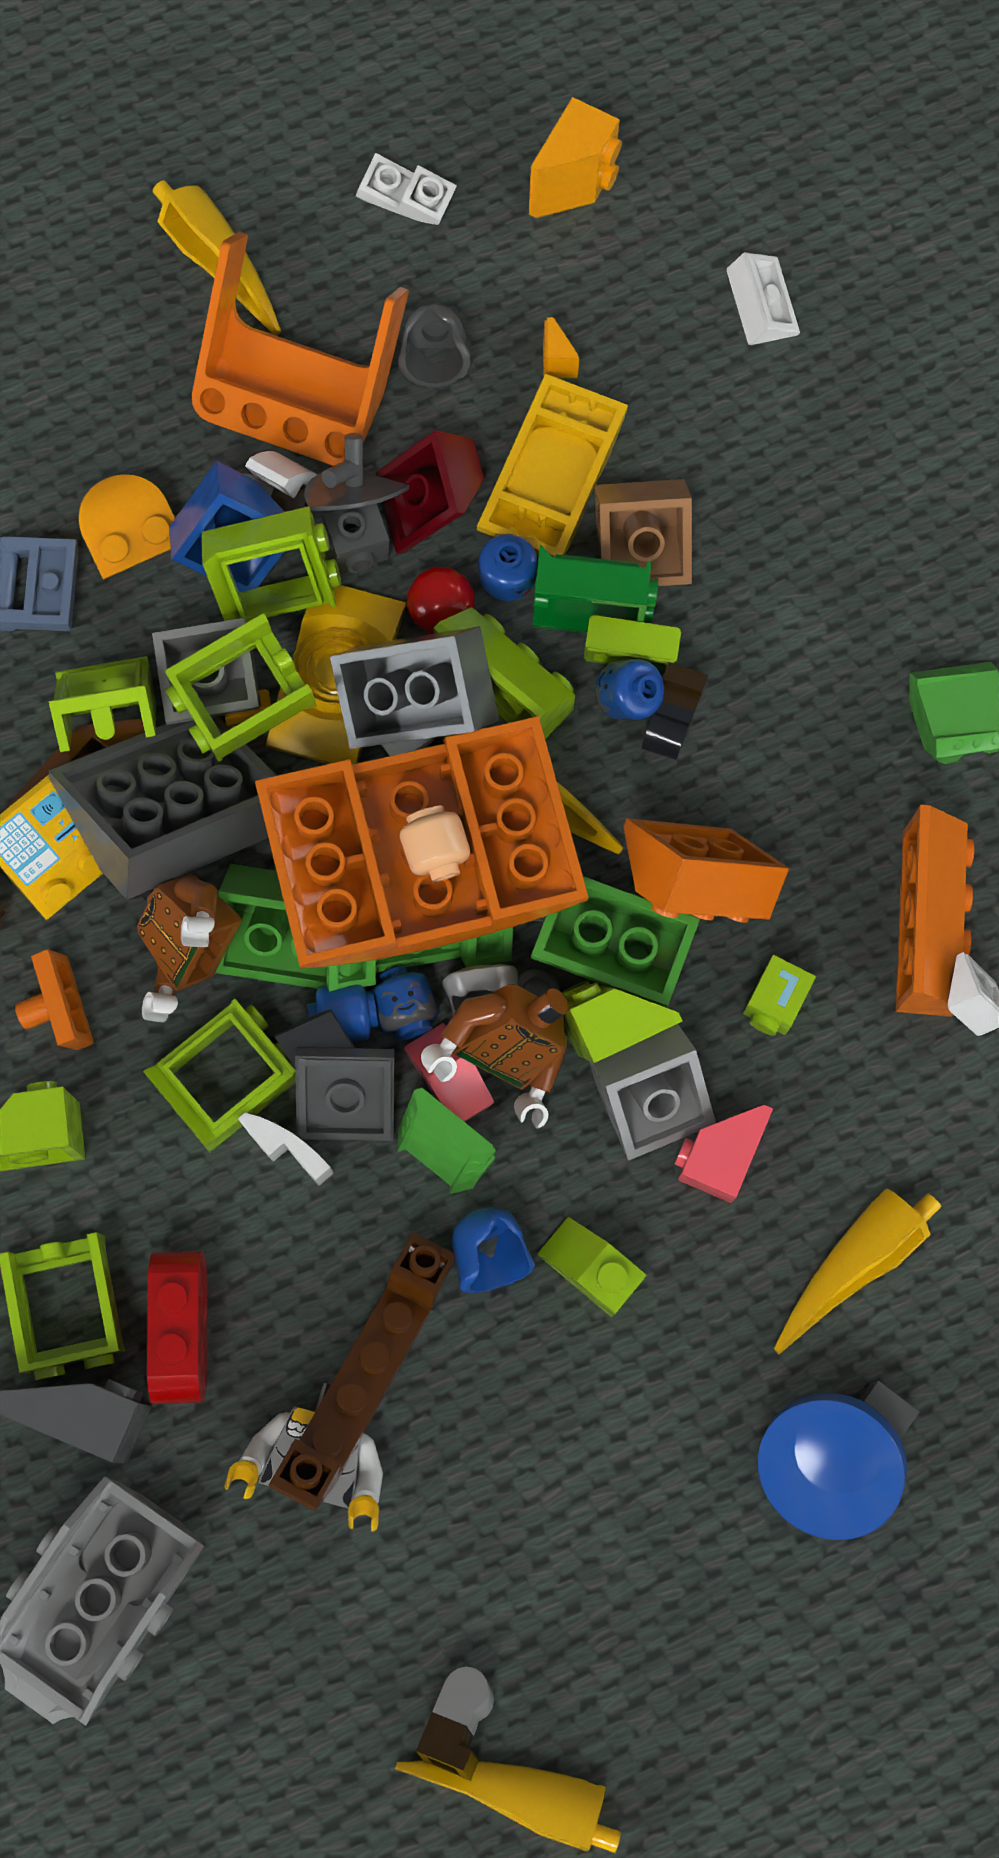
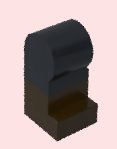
[641,662,708,760]

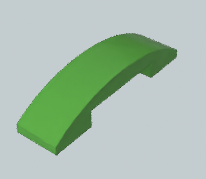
[326,927,513,992]

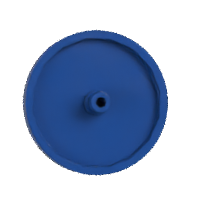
[758,1393,907,1540]

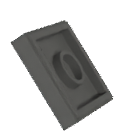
[295,1047,394,1141]

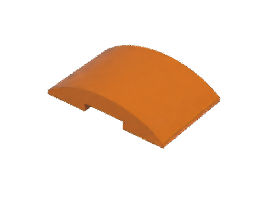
[255,716,589,969]

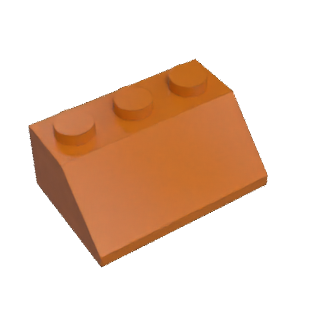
[623,818,789,923]

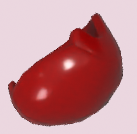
[406,567,475,634]

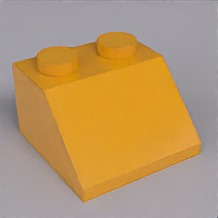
[529,97,622,218]

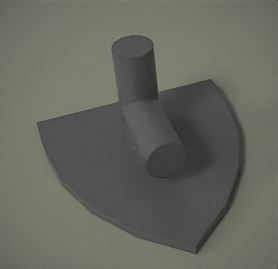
[304,433,409,511]

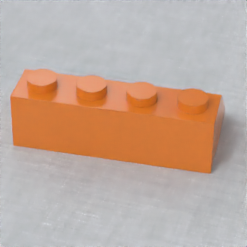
[896,805,974,1017]

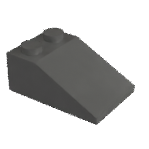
[0,1379,151,1463]

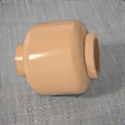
[400,805,470,882]

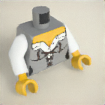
[224,1383,383,1531]

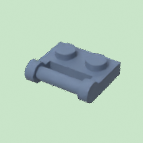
[0,537,79,631]

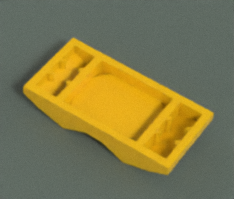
[477,374,628,558]
[266,585,407,765]

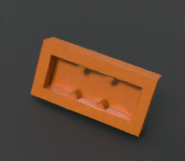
[15,949,95,1050]

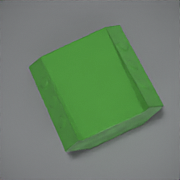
[909,662,999,764]
[398,1088,496,1194]

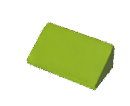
[584,615,681,673]

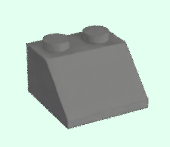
[152,618,260,725]
[589,1024,716,1161]

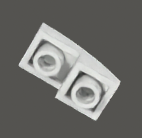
[356,153,457,225]

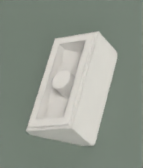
[727,252,800,345]
[948,952,999,1036]

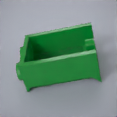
[532,544,658,633]

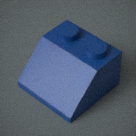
[169,461,284,592]

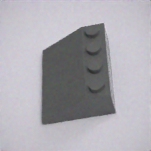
[49,717,277,900]

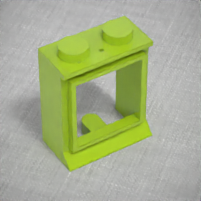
[202,506,341,623]
[164,613,317,762]
[49,656,156,752]
[143,999,296,1153]
[0,1232,125,1381]

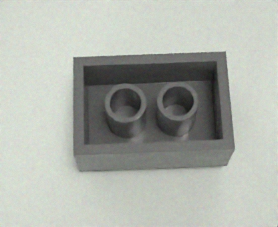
[330,626,499,749]

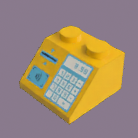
[0,775,103,920]

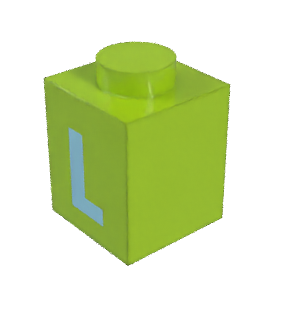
[743,955,816,1036]

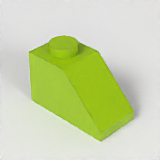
[537,1217,647,1318]

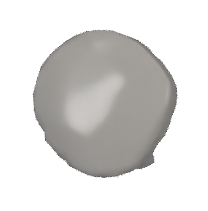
[442,964,518,1014]

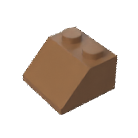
[594,479,692,586]

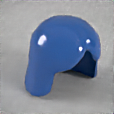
[452,1207,535,1294]

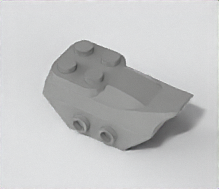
[0,1476,205,1726]

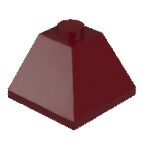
[375,430,484,554]

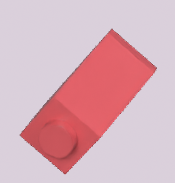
[674,1105,773,1203]

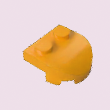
[79,475,175,580]

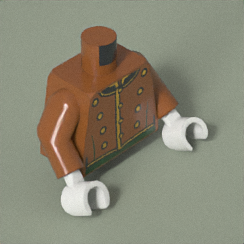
[137,874,242,1023]
[421,984,569,1128]

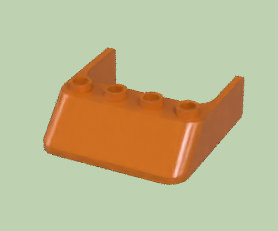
[192,231,409,466]

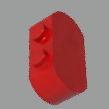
[147,1251,207,1404]

